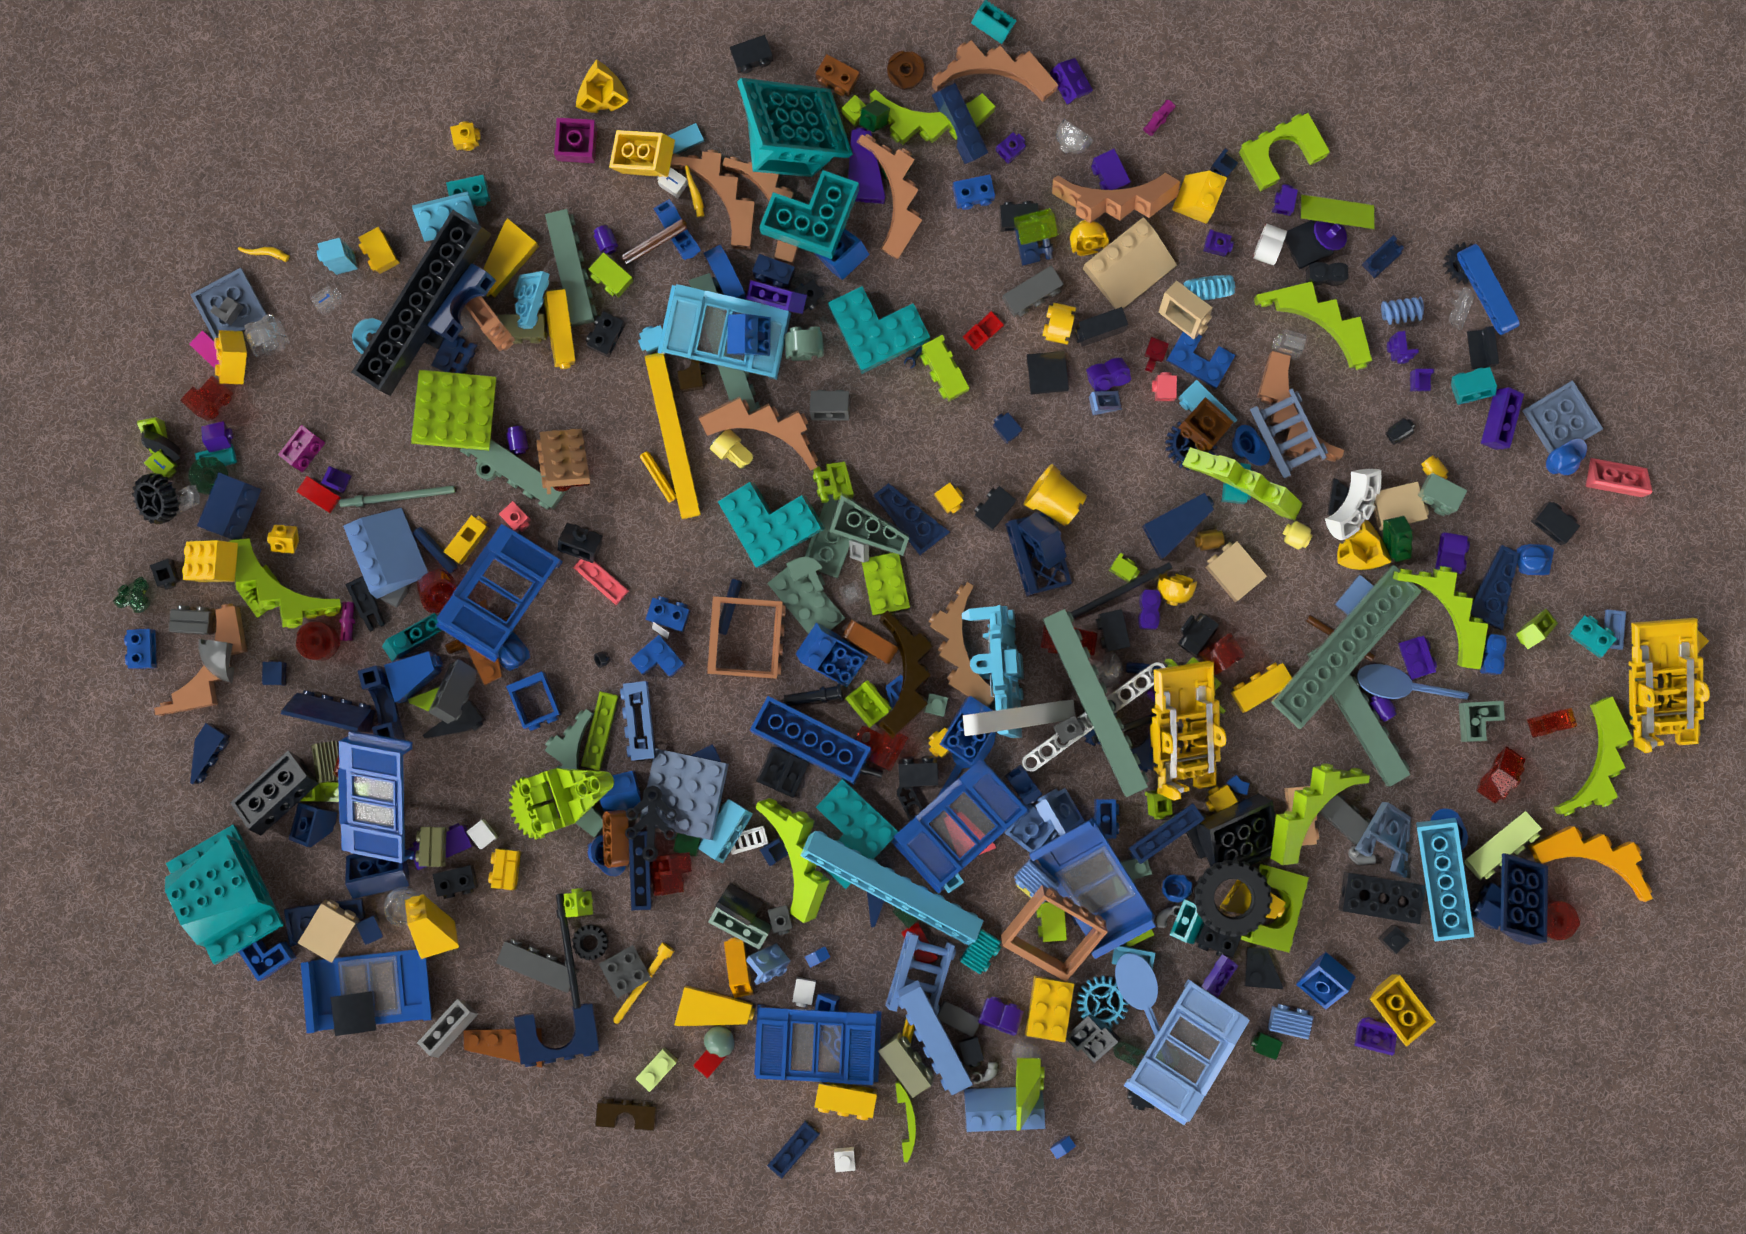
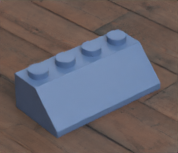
[964,1087,1045,1132]

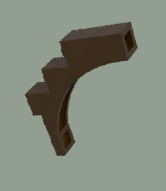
[879,610,933,739]

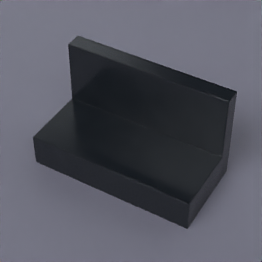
[1467,326,1499,369]

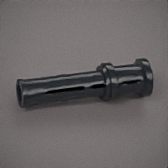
[784,683,843,706]

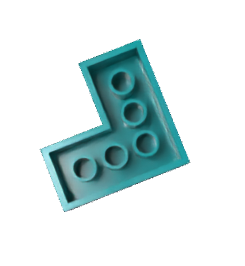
[759,170,859,259]
[828,286,930,374]
[718,482,825,568]
[816,779,899,889]

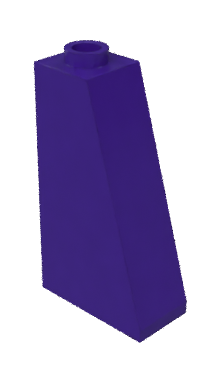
[848,128,885,204]

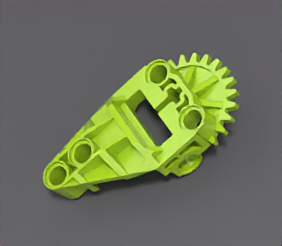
[509,768,614,839]

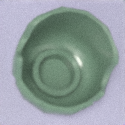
[704,1026,735,1057]

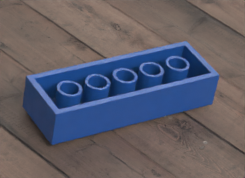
[750,696,872,785]

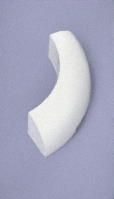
[1325,469,1382,540]

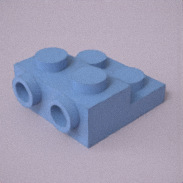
[1035,788,1084,836]
[1005,804,1060,853]

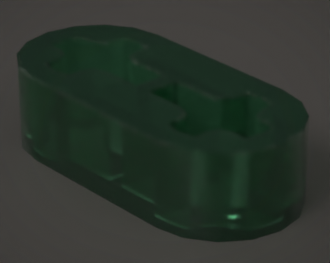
[1113,1041,1146,1067]

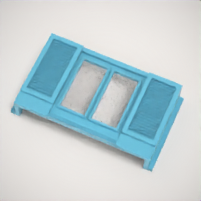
[657,284,791,380]

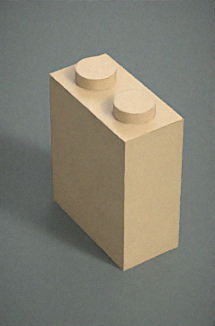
[1373,482,1429,531]
[1205,541,1267,602]
[298,899,359,963]

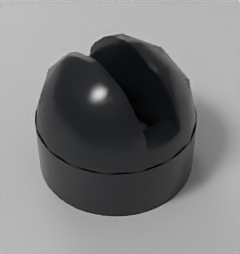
[594,651,610,668]

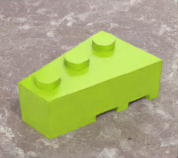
[920,335,969,402]

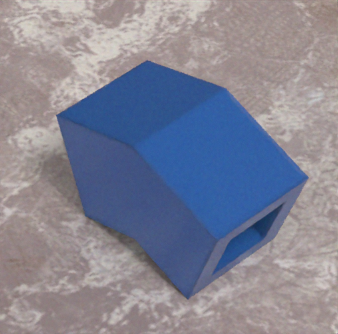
[1226,775,1250,795]
[805,946,830,968]
[1050,1136,1076,1159]

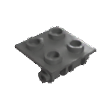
[599,945,651,998]

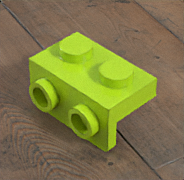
[845,680,892,728]

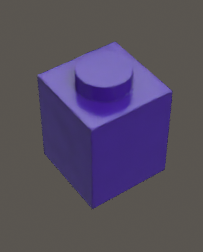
[201,421,233,453]

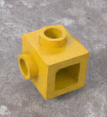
[450,121,481,151]
[267,525,299,553]

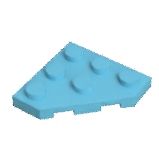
[514,271,550,329]

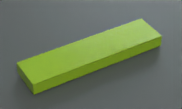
[581,691,619,771]

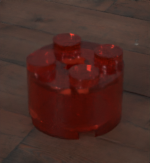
[417,569,457,614]
[296,622,340,661]
[1199,633,1246,675]
[1547,900,1580,940]

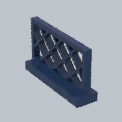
[1005,513,1072,597]
[1128,803,1204,864]

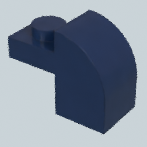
[1005,765,1042,805]

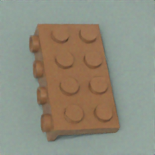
[536,429,590,494]

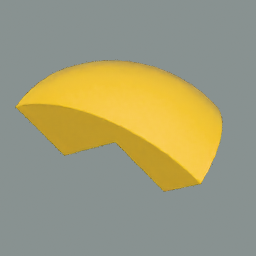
[576,60,629,113]
[1337,519,1392,570]

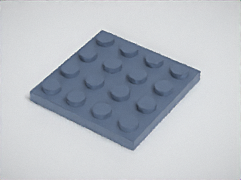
[640,748,729,840]

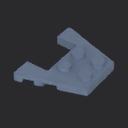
[1355,802,1411,878]

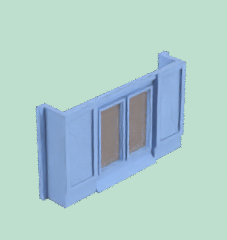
[1124,979,1250,1125]

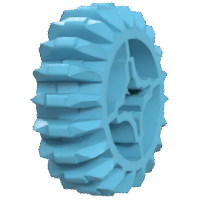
[1184,275,1235,300]
[1076,975,1129,1028]

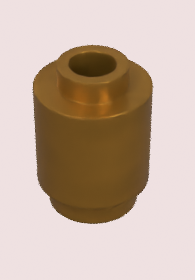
[1194,529,1224,551]

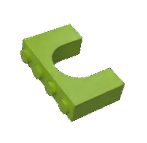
[1239,113,1330,192]
[1241,864,1309,953]

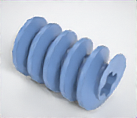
[1381,296,1424,325]

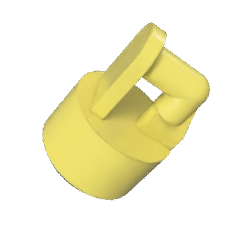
[710,429,753,468]

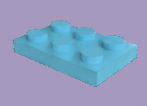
[412,191,479,242]

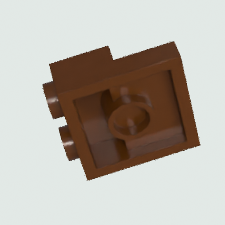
[1178,397,1234,453]

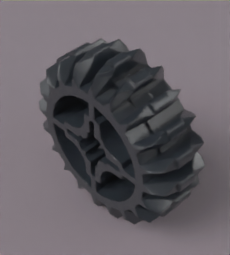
[132,473,180,525]

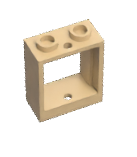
[1158,280,1213,339]

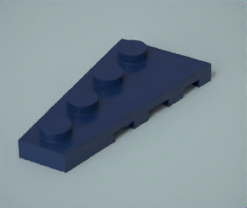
[873,483,950,556]
[1470,545,1519,631]
[284,898,365,947]

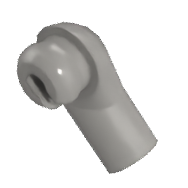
[1348,846,1376,865]

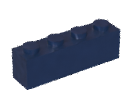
[629,831,651,911]

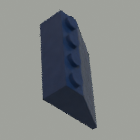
[281,690,375,733]
[1500,853,1548,945]

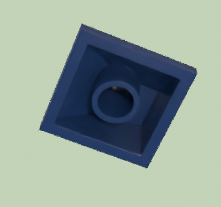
[288,802,337,848]

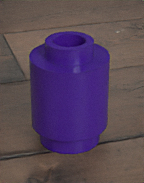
[594,225,618,255]
[507,426,529,455]
[1369,695,1397,722]

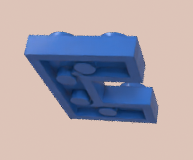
[1166,332,1235,389]

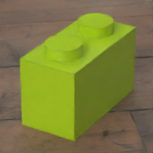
[588,252,634,298]
[1036,901,1067,942]

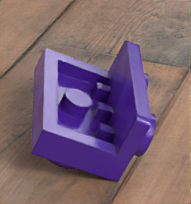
[1050,58,1093,104]
[1387,331,1419,364]
[1355,1017,1397,1056]

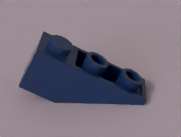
[190,723,230,785]

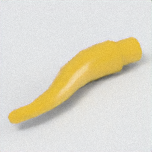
[685,165,704,217]
[238,247,290,262]

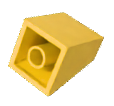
[1172,171,1227,224]
[1220,880,1286,919]
[405,894,459,959]

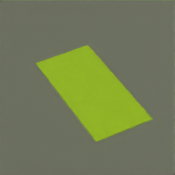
[1301,195,1375,229]

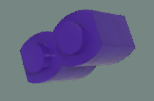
[1086,358,1131,392]
[1435,532,1470,575]
[1138,590,1161,630]
[978,997,1024,1036]

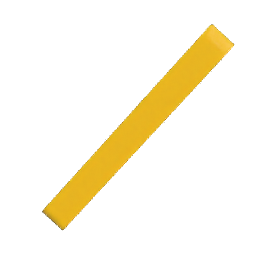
[645,353,701,519]

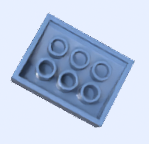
[343,508,429,599]

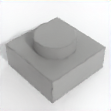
[849,539,869,563]

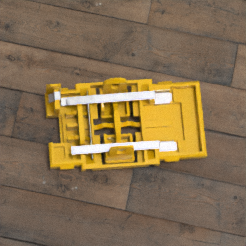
[1150,661,1226,800]

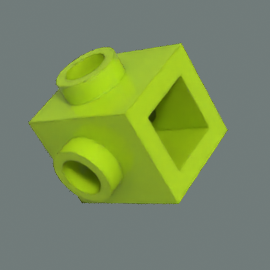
[564,888,593,917]

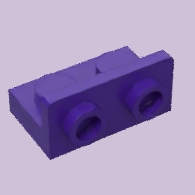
[1398,635,1437,680]
[1201,954,1239,998]

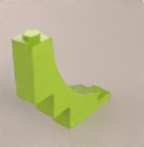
[1254,282,1372,370]

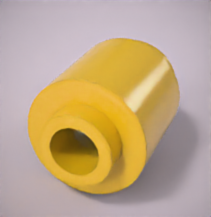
[1421,455,1449,479]

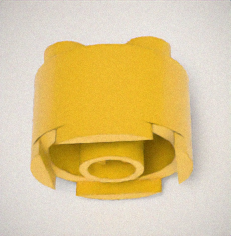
[1042,303,1076,345]

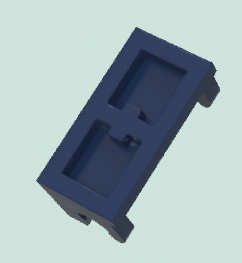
[1362,235,1404,279]

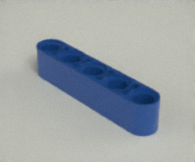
[1457,244,1520,335]

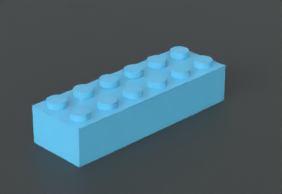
[1416,818,1474,941]

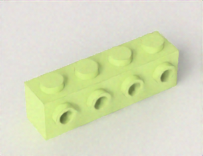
[1464,811,1542,880]

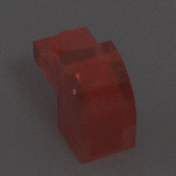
[1527,707,1577,738]

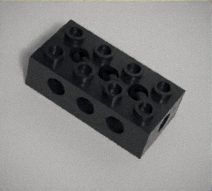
[230,751,319,836]
[1338,872,1426,924]

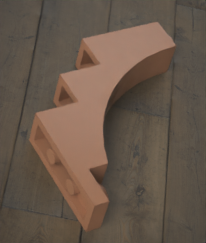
[154,604,247,716]

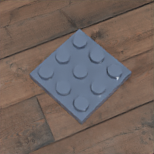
[190,268,269,340]
[1522,380,1603,454]

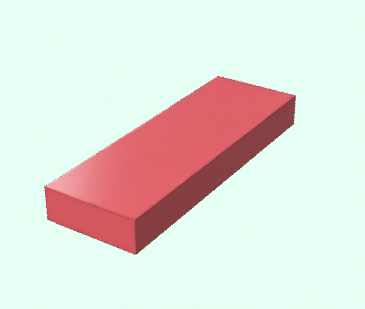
[573,559,629,605]

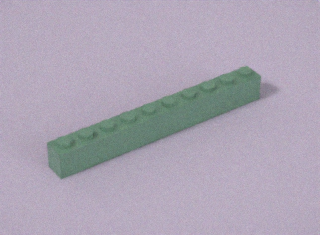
[1042,609,1149,797]

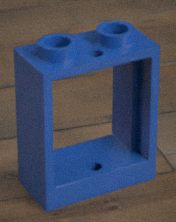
[506,671,562,731]

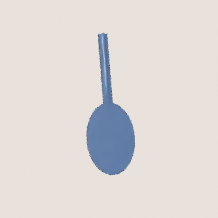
[1357,664,1469,700]
[1115,953,1174,1064]

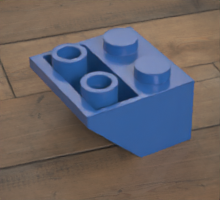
[727,314,771,356]

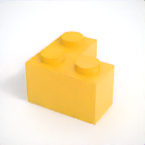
[214,330,247,384]

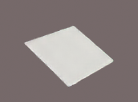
[652,622,669,639]

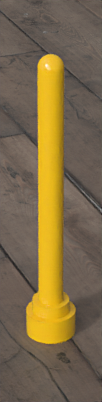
[613,942,675,1024]

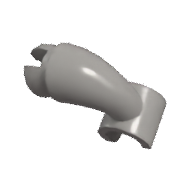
[1156,905,1181,928]
[972,1062,998,1084]

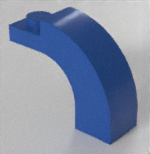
[653,199,701,260]
[704,245,748,314]

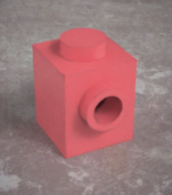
[1152,372,1177,401]
[499,501,531,532]

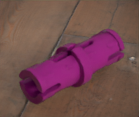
[1143,99,1176,136]
[339,602,355,641]

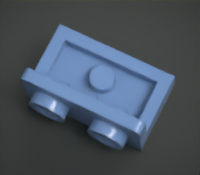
[746,943,791,985]

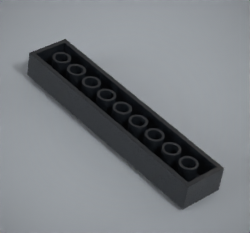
[351,210,491,396]

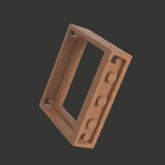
[707,596,786,679]
[1001,885,1108,982]

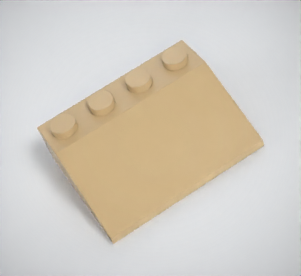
[1083,217,1177,309]

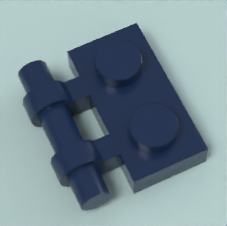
[1014,221,1054,266]
[431,336,477,374]

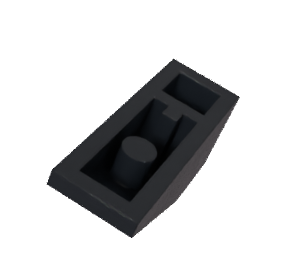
[422,701,486,739]

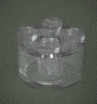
[244,314,290,357]

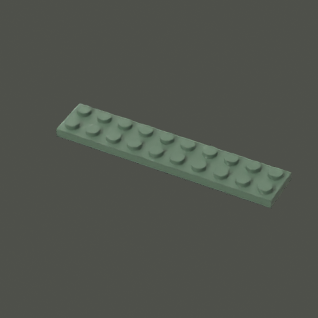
[1271,565,1421,729]

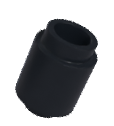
[1385,418,1415,445]

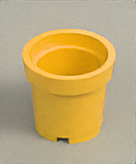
[1024,464,1087,526]

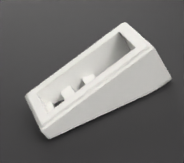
[731,826,769,855]

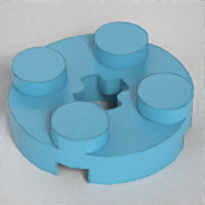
[352,318,382,354]

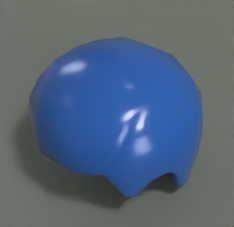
[1162,874,1192,903]

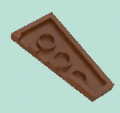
[465,599,503,685]
[464,1028,543,1068]

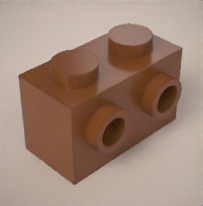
[815,54,860,96]

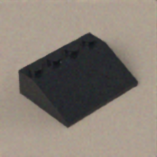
[1197,793,1276,867]

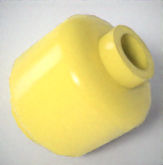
[1282,521,1313,550]

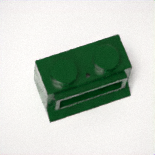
[1383,516,1412,562]

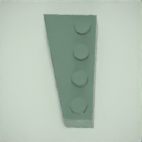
[830,493,909,556]

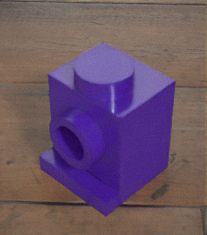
[996,132,1026,164]
[1272,185,1298,216]
[1203,229,1234,257]

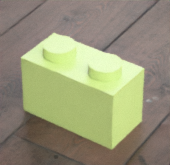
[636,1047,678,1092]

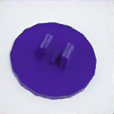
[1314,221,1347,251]

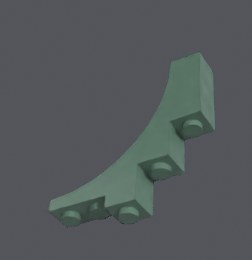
[545,709,603,838]

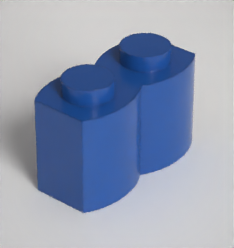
[1480,634,1507,675]

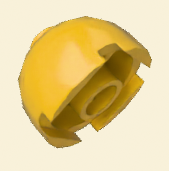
[1070,220,1109,256]
[1157,572,1197,606]

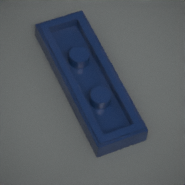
[767,1120,820,1179]

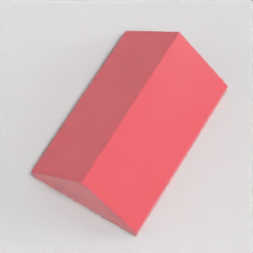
[1586,458,1652,497]

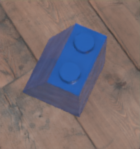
[384,651,443,703]

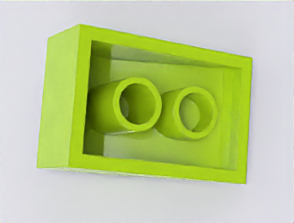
[1016,1058,1045,1131]

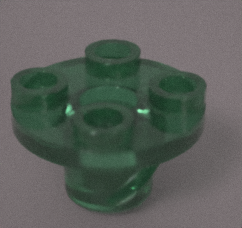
[188,457,228,495]
[113,576,150,613]

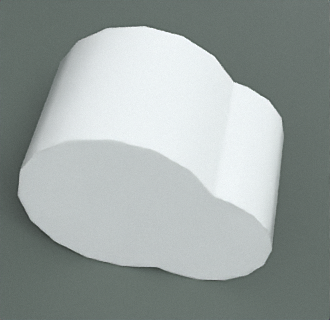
[1253,223,1287,266]

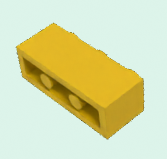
[1231,662,1292,713]

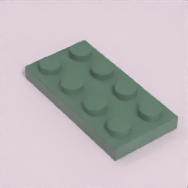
[805,494,851,579]
[767,567,845,634]

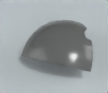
[198,639,235,683]

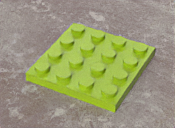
[411,370,496,451]

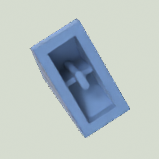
[1089,391,1122,415]

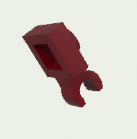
[1144,337,1169,373]

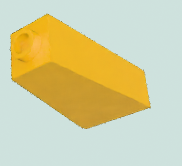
[483,218,539,298]
[543,289,575,369]
[674,986,755,1026]

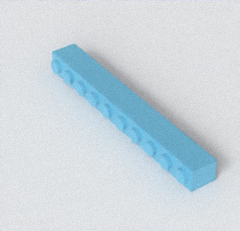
[800,830,984,945]

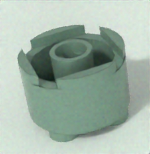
[784,327,824,361]

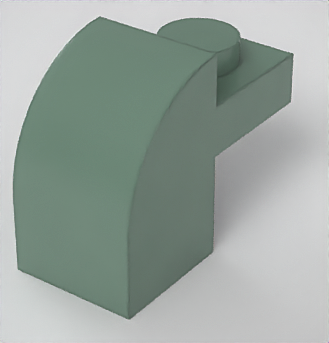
[786,557,825,593]

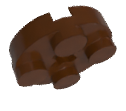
[887,50,924,90]

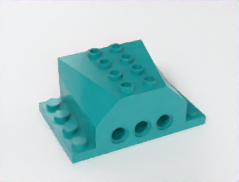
[737,78,853,177]
[165,824,284,965]

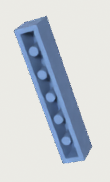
[897,980,973,1095]

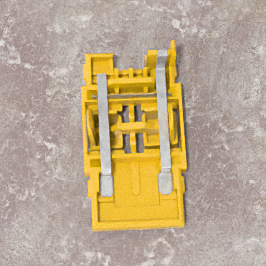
[1629,618,1710,753]

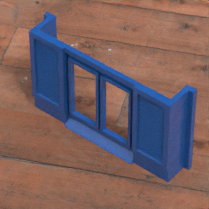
[436,524,563,663]

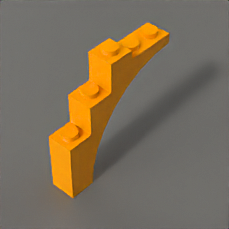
[1528,826,1653,902]

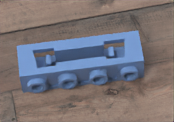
[620,681,655,761]

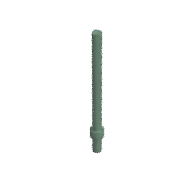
[339,485,455,507]

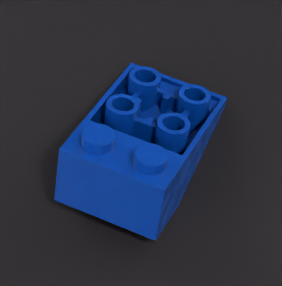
[796,622,868,687]
[939,696,993,766]

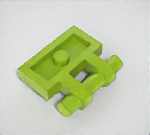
[813,462,854,503]

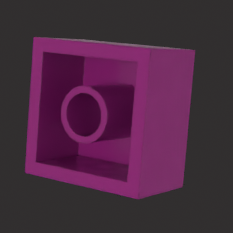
[554,118,597,163]

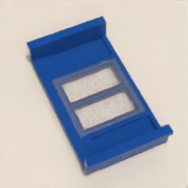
[338,731,414,863]
[892,759,1030,894]
[1029,818,1156,959]
[301,949,432,1033]
[754,1004,882,1085]

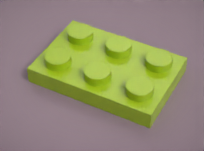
[862,553,910,616]

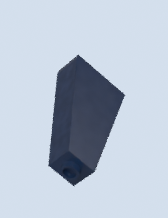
[1142,493,1214,560]

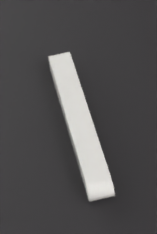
[1022,662,1166,771]
[963,700,1075,736]

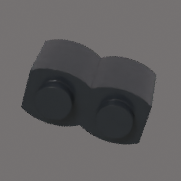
[1306,262,1348,286]

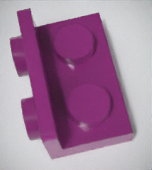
[278,425,325,472]

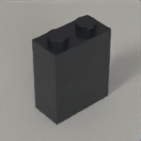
[1074,307,1129,347]

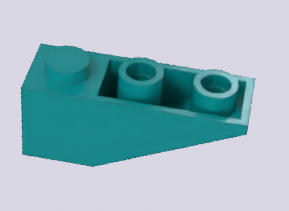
[382,613,442,662]

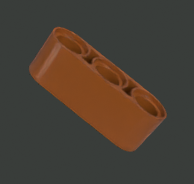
[842,620,899,665]
[603,810,629,868]

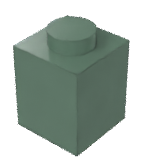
[924,693,948,717]

